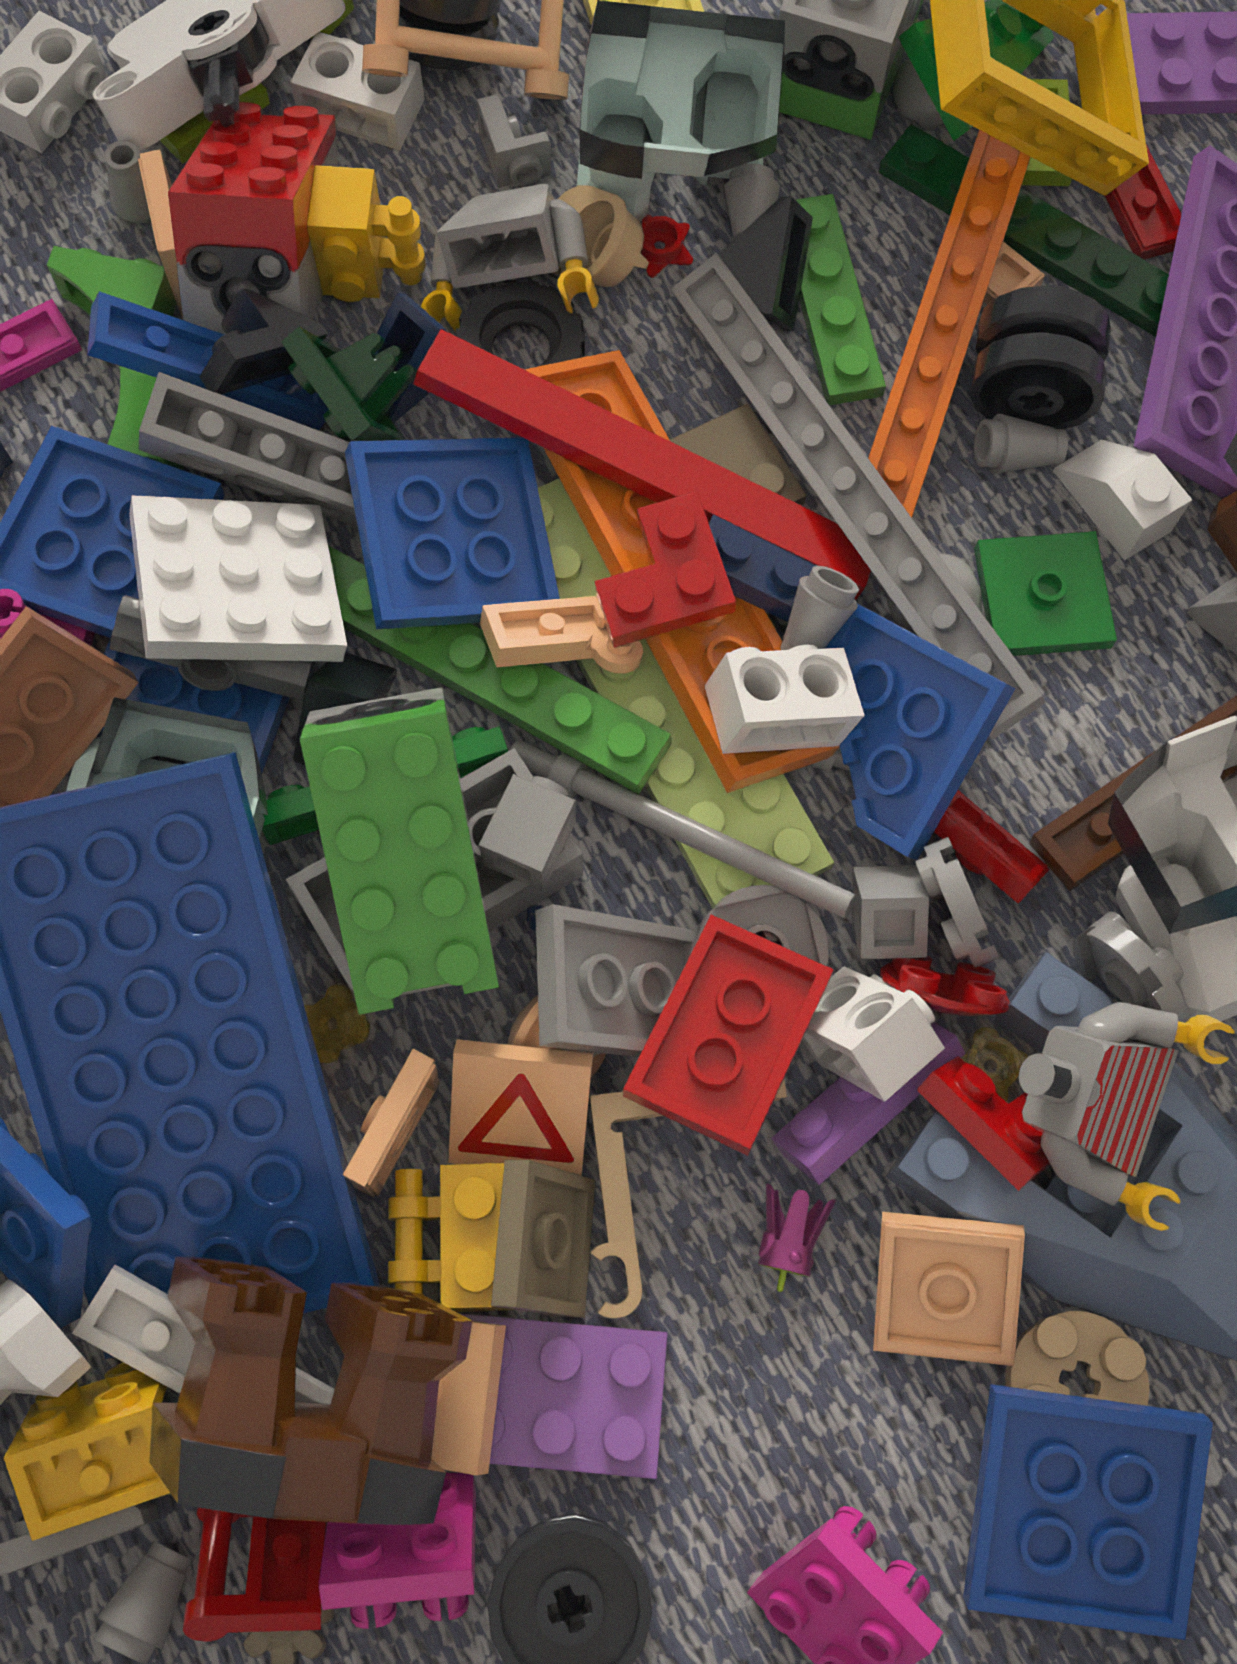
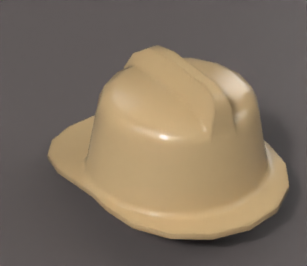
[552,185,649,287]

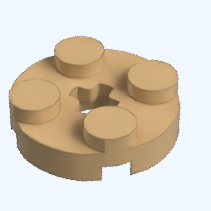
[1005,1311,1149,1406]

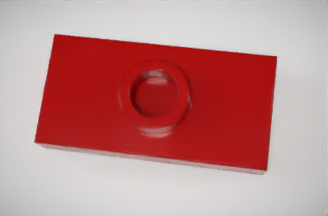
[934,790,1050,904]

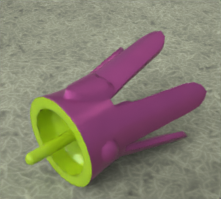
[758,1183,836,1292]

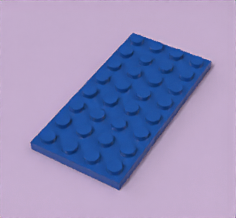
[0,752,380,1359]

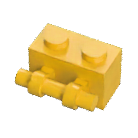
[307,165,426,302]
[388,1163,513,1312]

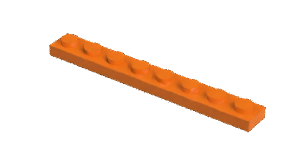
[868,130,1031,518]

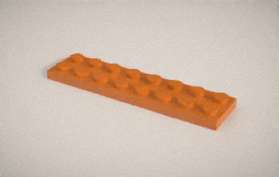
[524,350,840,793]

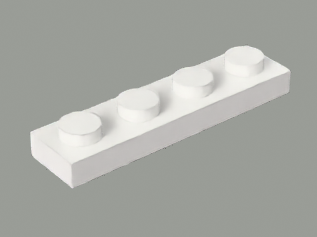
[72,1265,335,1404]

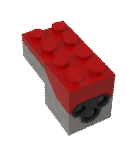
[168,102,338,334]

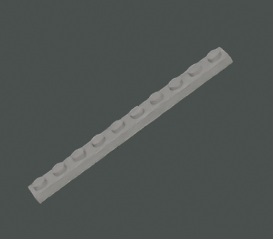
[671,253,1046,740]

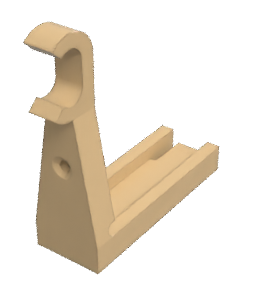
[589,1080,787,1318]

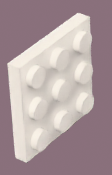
[129,495,347,662]

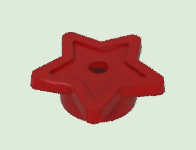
[641,214,694,278]

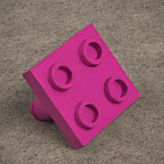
[319,1472,476,1629]
[747,1506,943,1664]

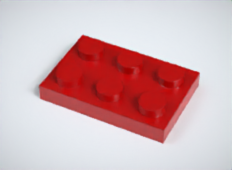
[623,914,834,1156]

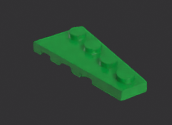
[898,0,1055,141]

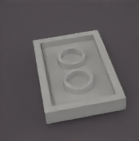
[535,904,700,1057]

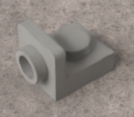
[477,94,551,188]

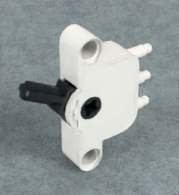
[93,0,345,151]

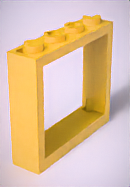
[930,0,1149,196]

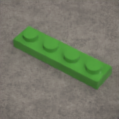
[796,194,886,405]

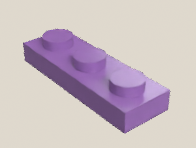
[771,1022,965,1185]

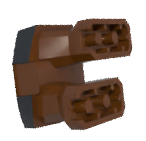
[149,1257,472,1525]

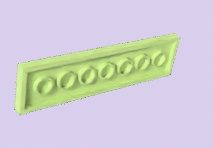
[538,479,834,909]

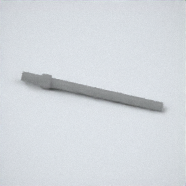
[510,740,856,919]

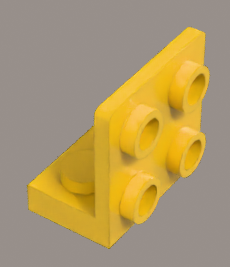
[4,1362,170,1541]

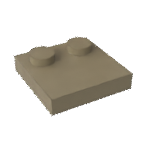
[669,404,806,506]
[491,1160,595,1318]

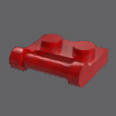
[182,1507,327,1642]

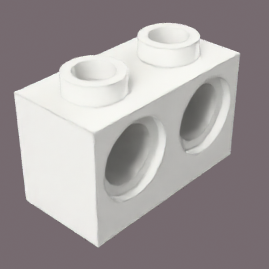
[0,11,107,153]
[290,32,425,150]
[704,644,864,754]
[802,966,945,1102]

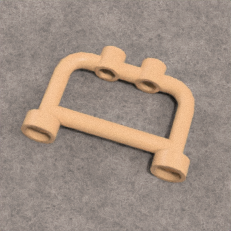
[362,0,569,100]

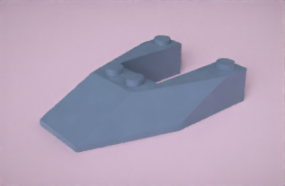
[885,952,1237,1361]

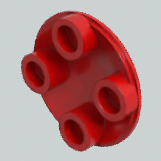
[880,955,1010,1016]

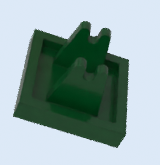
[281,326,417,442]

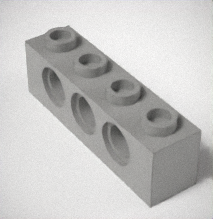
[139,372,358,528]

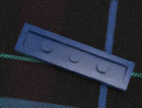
[87,291,329,430]

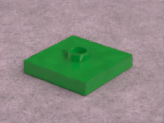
[974,531,1117,656]

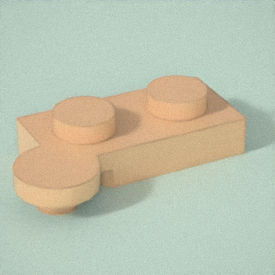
[480,596,644,674]

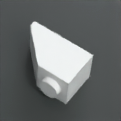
[1053,440,1192,560]

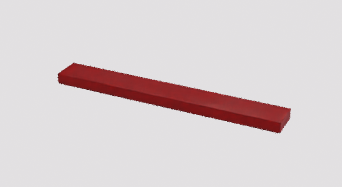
[413,329,871,600]

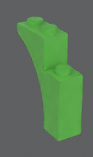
[47,246,184,470]

